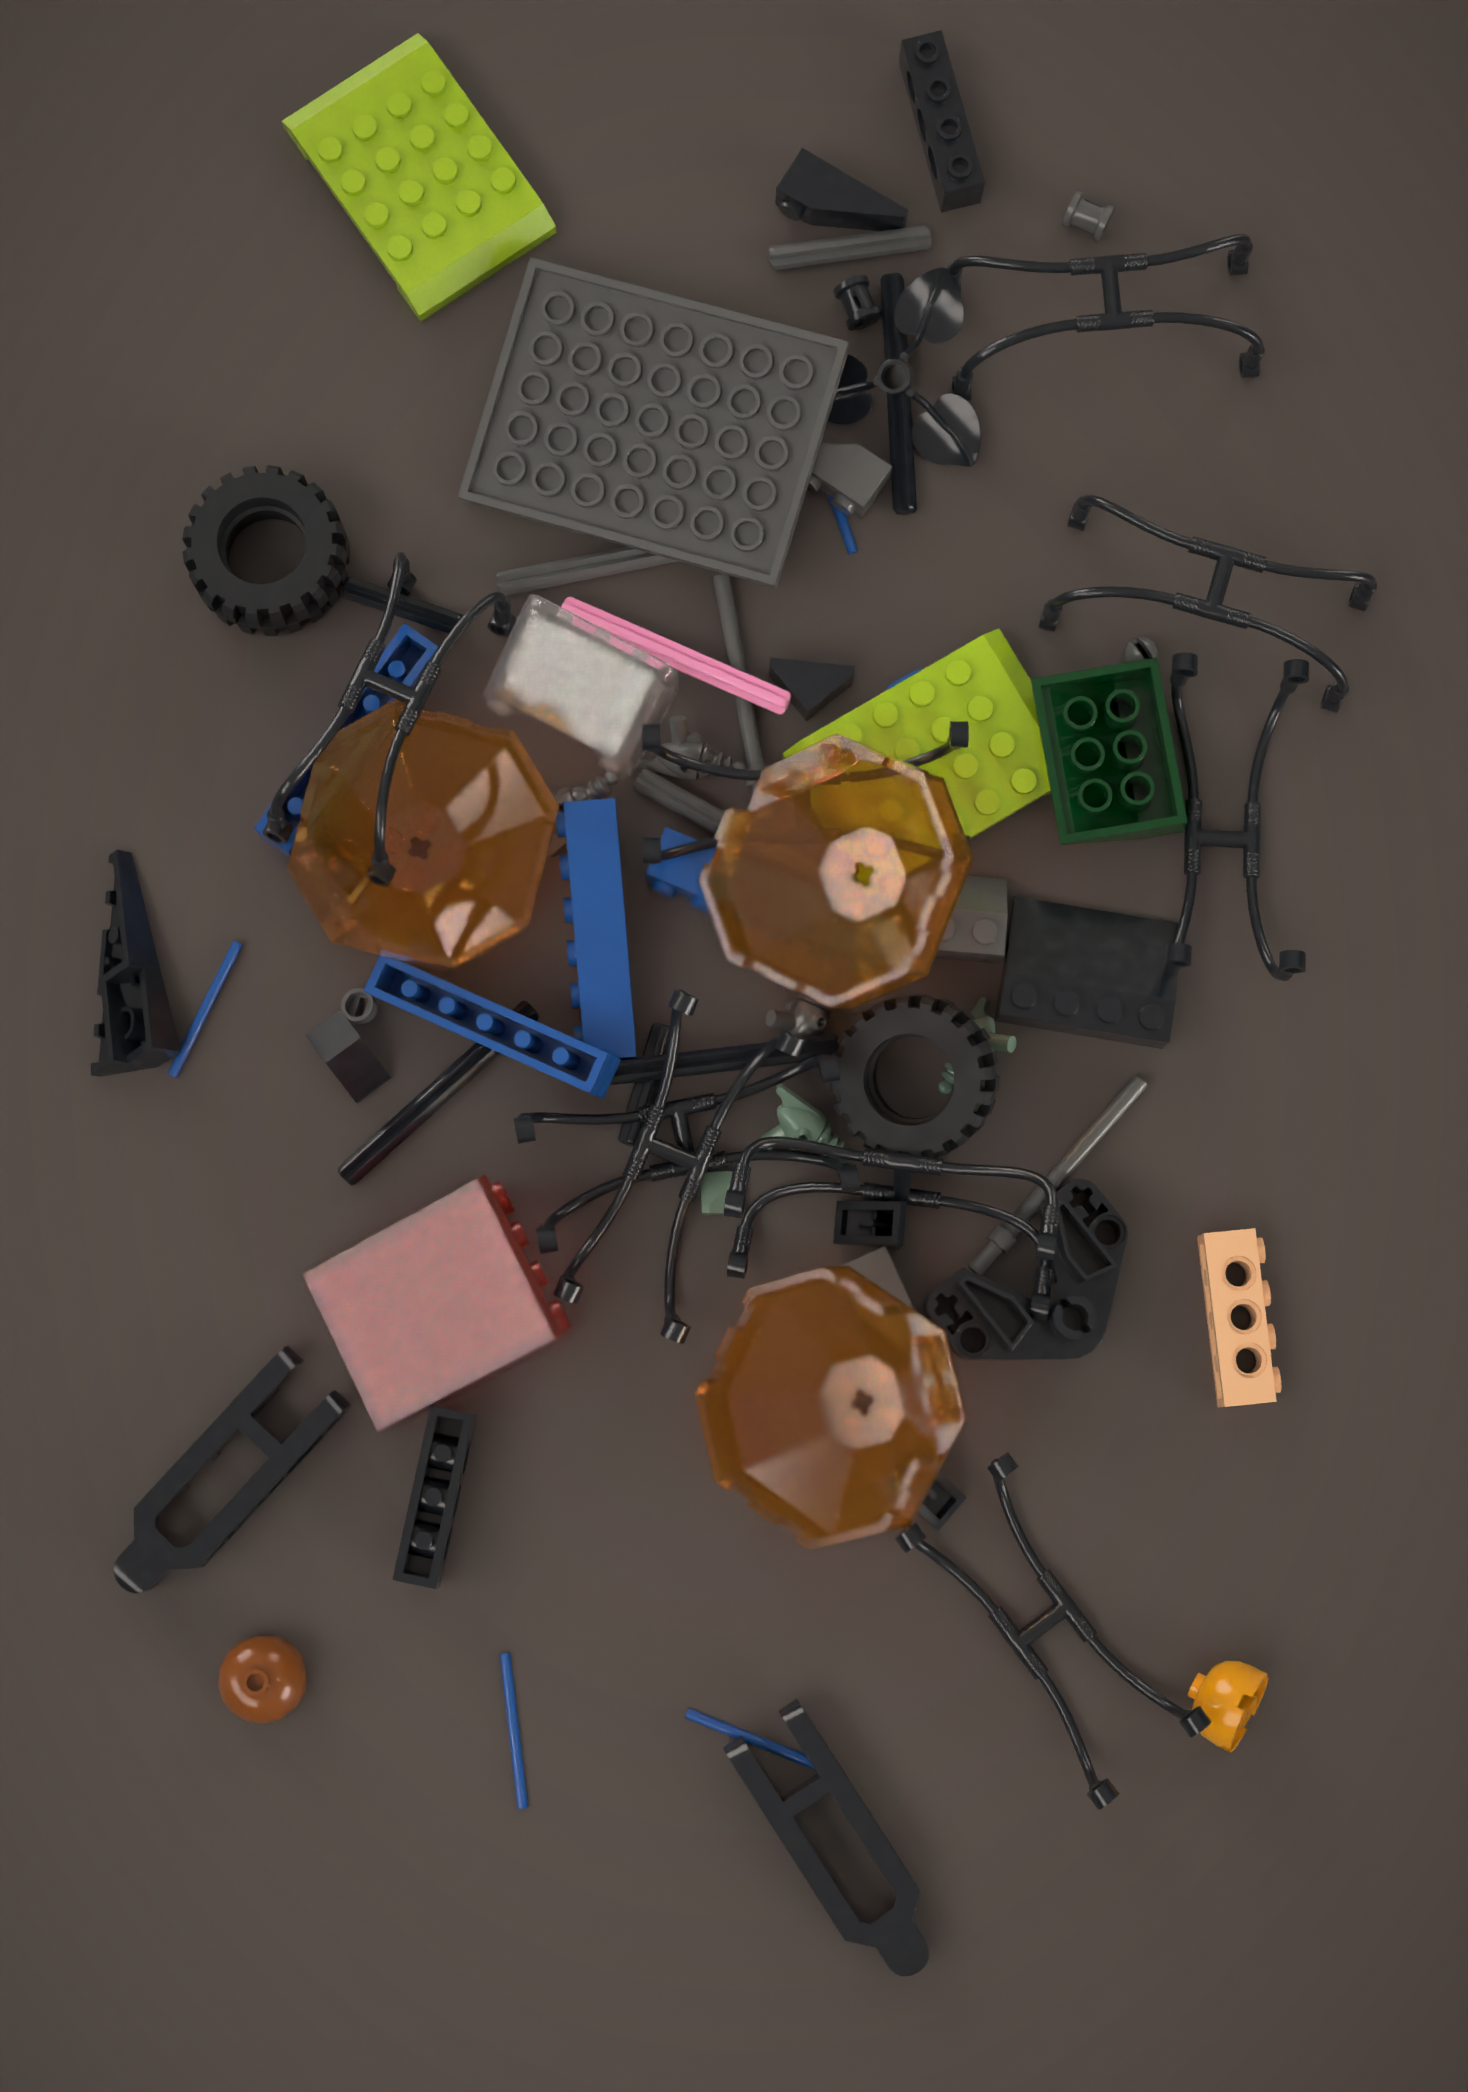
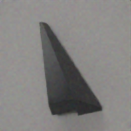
[91,850,181,1077]

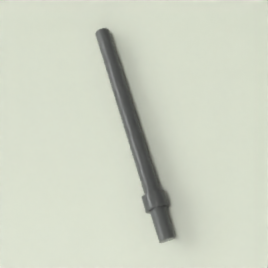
[713,574,774,820]
[968,1075,1148,1276]

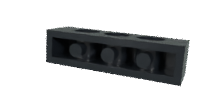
[899,30,985,213]
[392,1405,477,1589]

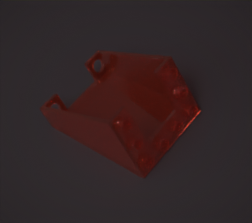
[303,1175,572,1432]

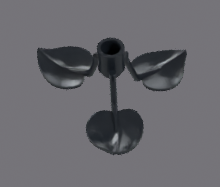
[828,267,981,467]

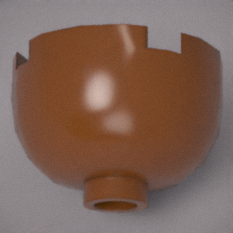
[218,1634,307,1724]

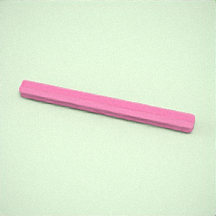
[559,596,791,715]

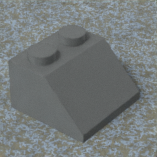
[915,872,1008,964]

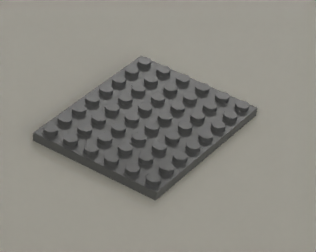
[458,257,850,589]

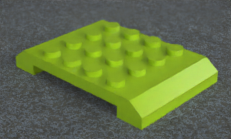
[282,33,557,322]
[782,628,1051,900]

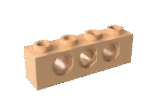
[1197,1228,1282,1408]

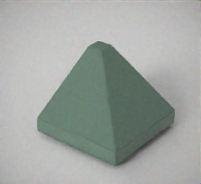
[701,1171,745,1216]

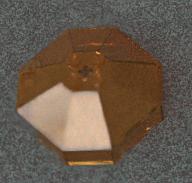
[287,699,559,974]
[698,733,974,1009]
[695,1266,967,1550]

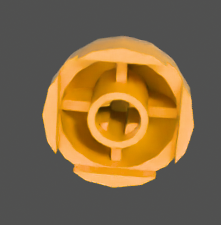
[1188,1661,1269,1753]

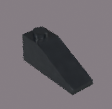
[775,148,908,231]

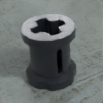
[833,275,883,331]

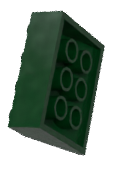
[1031,658,1188,845]

